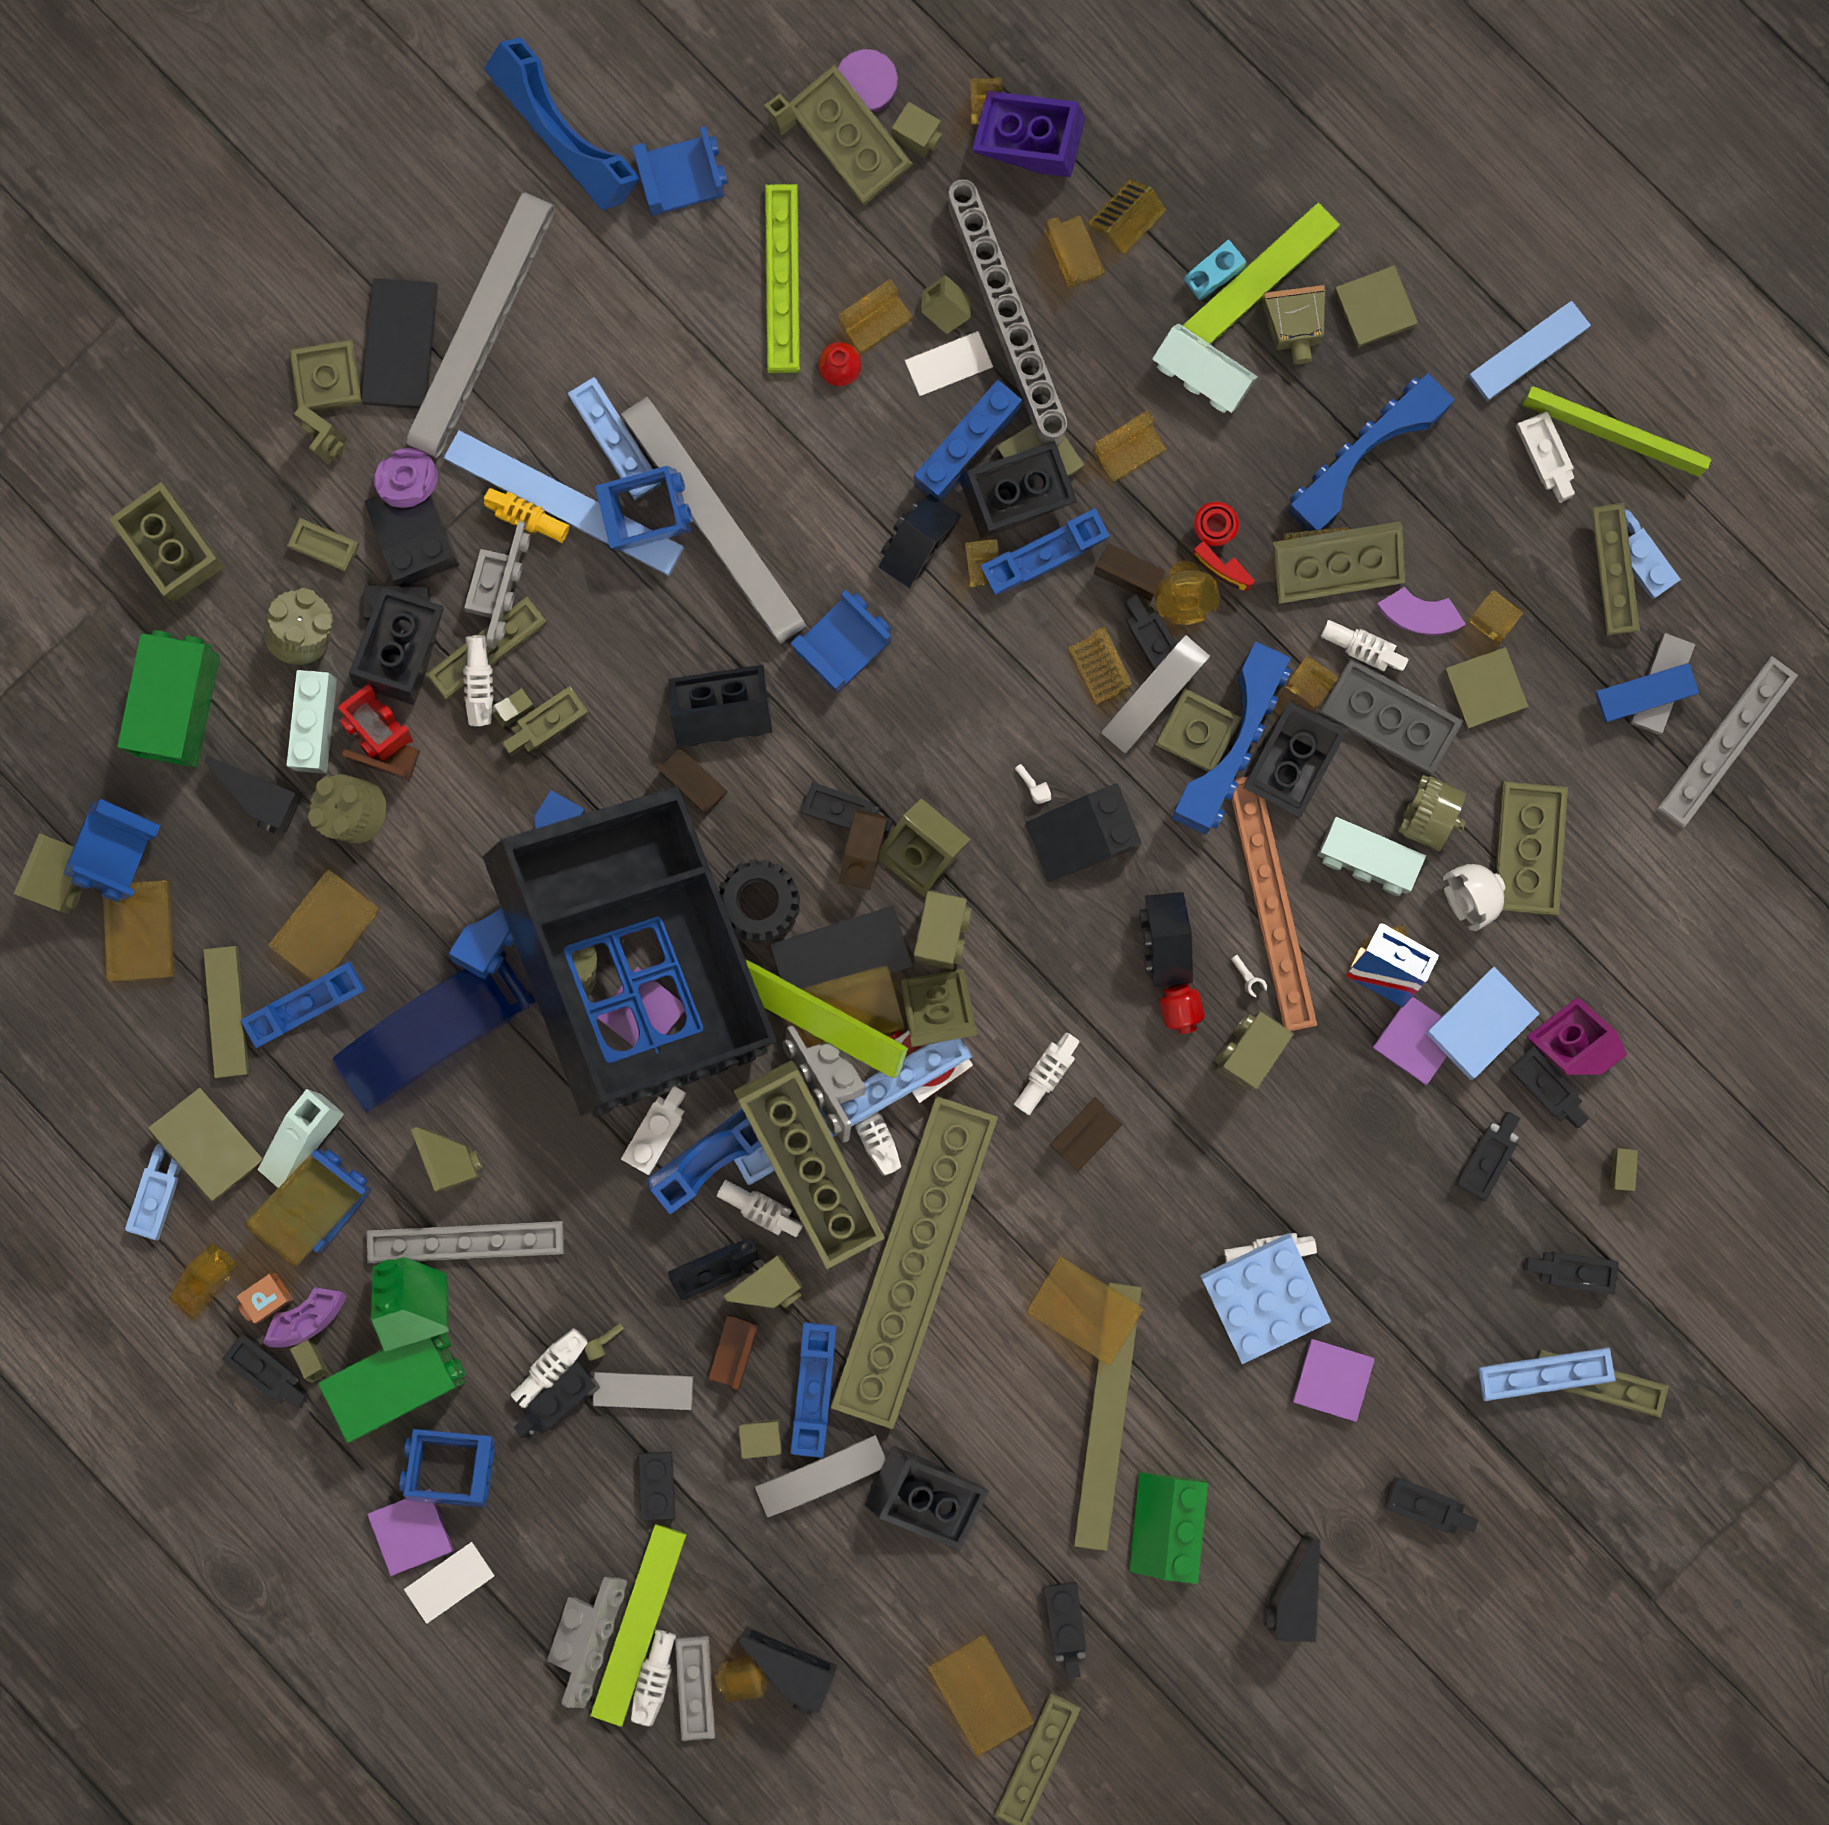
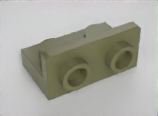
[294,404,347,464]

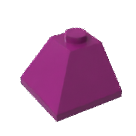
[1527,997,1628,1075]

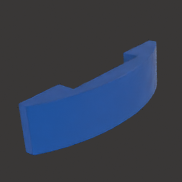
[980,508,1110,595]
[240,962,366,1048]
[791,1322,837,1457]

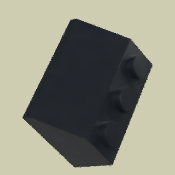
[668,665,773,747]

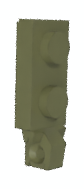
[502,686,589,756]

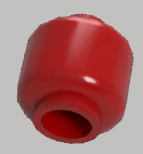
[1159,984,1205,1034]

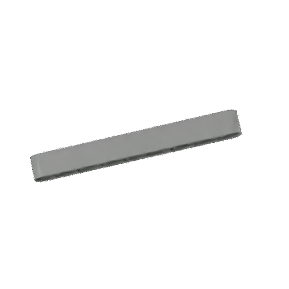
[948,179,1067,446]
[407,192,555,458]
[620,396,806,644]

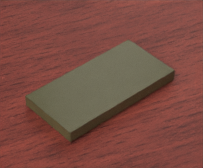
[789,64,913,206]
[1273,521,1405,604]
[1495,781,1568,916]

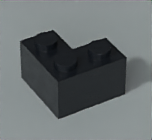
[878,494,961,589]
[1139,892,1193,987]

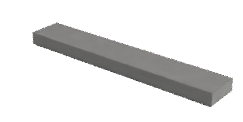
[1656,656,1798,829]
[367,1221,564,1263]

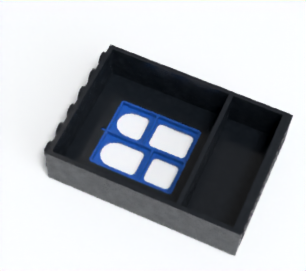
[482,786,777,1118]

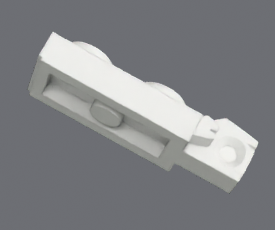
[1516,412,1575,503]
[621,1086,686,1175]

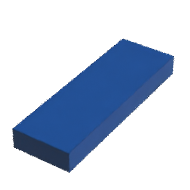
[1595,663,1699,723]

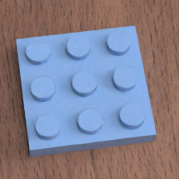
[1200,1233,1331,1364]

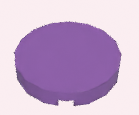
[838,49,898,113]
[374,447,438,508]

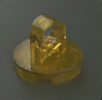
[1155,561,1221,624]

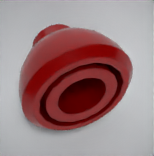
[818,342,862,386]
[1194,501,1239,546]

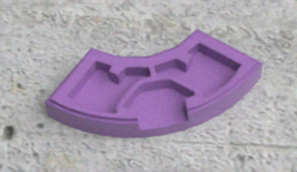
[1376,587,1466,636]
[263,1287,347,1347]

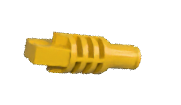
[484,488,570,543]

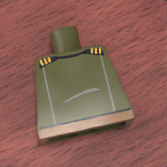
[1261,285,1325,365]

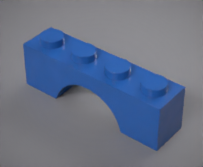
[914,380,1022,501]
[647,1109,762,1214]

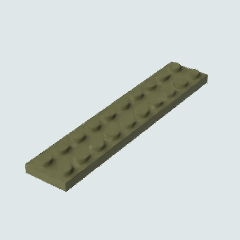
[831,1096,998,1429]

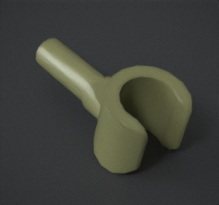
[584,1323,625,1361]

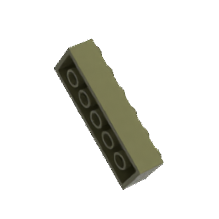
[734,1060,885,1269]

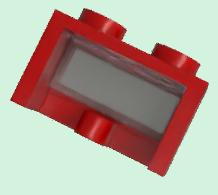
[338,683,413,762]

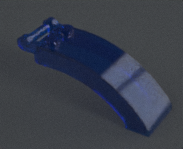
[332,950,537,1114]

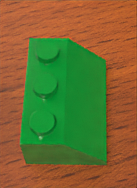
[371,1257,449,1352]
[1129,1472,1208,1584]

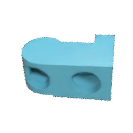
[1184,239,1246,301]

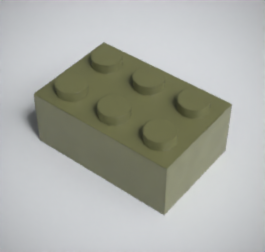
[109,482,225,603]
[914,891,972,971]
[1214,1011,1294,1092]

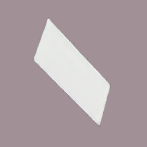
[905,331,993,396]
[404,1542,494,1623]

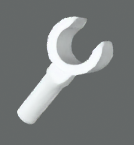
[1015,764,1051,804]
[1231,955,1267,997]

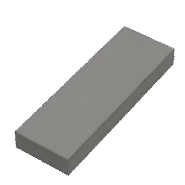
[1630,633,1695,735]
[593,1372,694,1410]
[675,1636,716,1741]

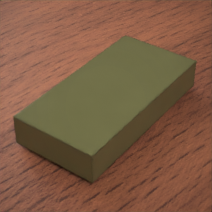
[287,518,360,573]

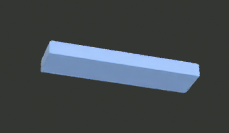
[1468,301,1591,402]
[568,377,662,501]
[1477,1347,1615,1401]

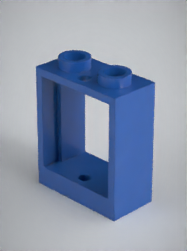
[595,466,693,551]
[400,1429,496,1508]

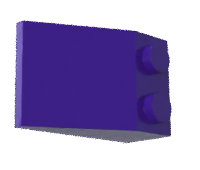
[973,91,1085,177]

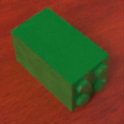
[117,630,220,768]
[318,1332,466,1443]

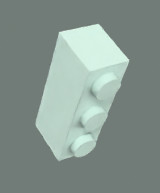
[1152,323,1258,413]
[287,670,337,774]
[1317,817,1426,896]

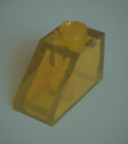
[169,1243,238,1320]
[715,1655,767,1702]

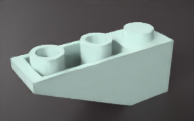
[258,1089,344,1190]

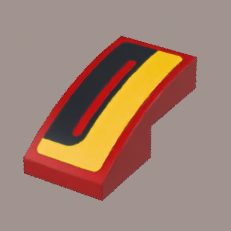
[1191,541,1255,592]

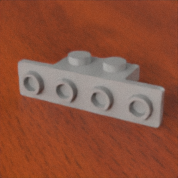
[464,521,531,649]
[783,1025,866,1143]
[547,1577,627,1708]

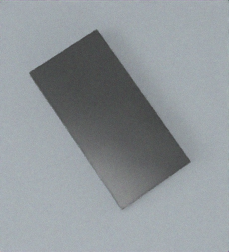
[1319,658,1463,777]

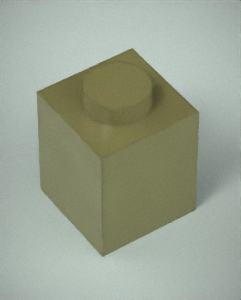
[892,101,943,158]

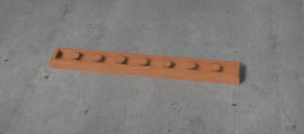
[1231,776,1317,1031]

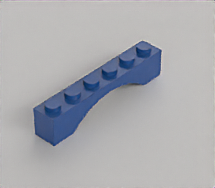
[484,37,640,210]
[1287,373,1455,536]
[1171,641,1292,835]
[449,790,585,980]

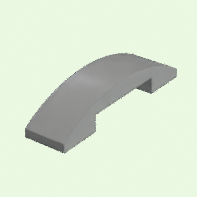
[1101,635,1210,754]
[755,1435,886,1518]

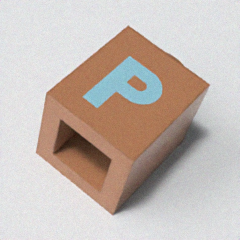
[236,1273,294,1324]

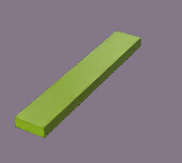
[766,184,800,373]
[1183,202,1340,345]
[1522,386,1711,477]
[746,959,908,1079]
[590,1523,687,1727]

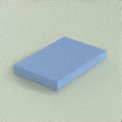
[1426,967,1539,1080]

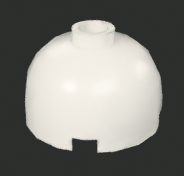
[1443,864,1505,931]

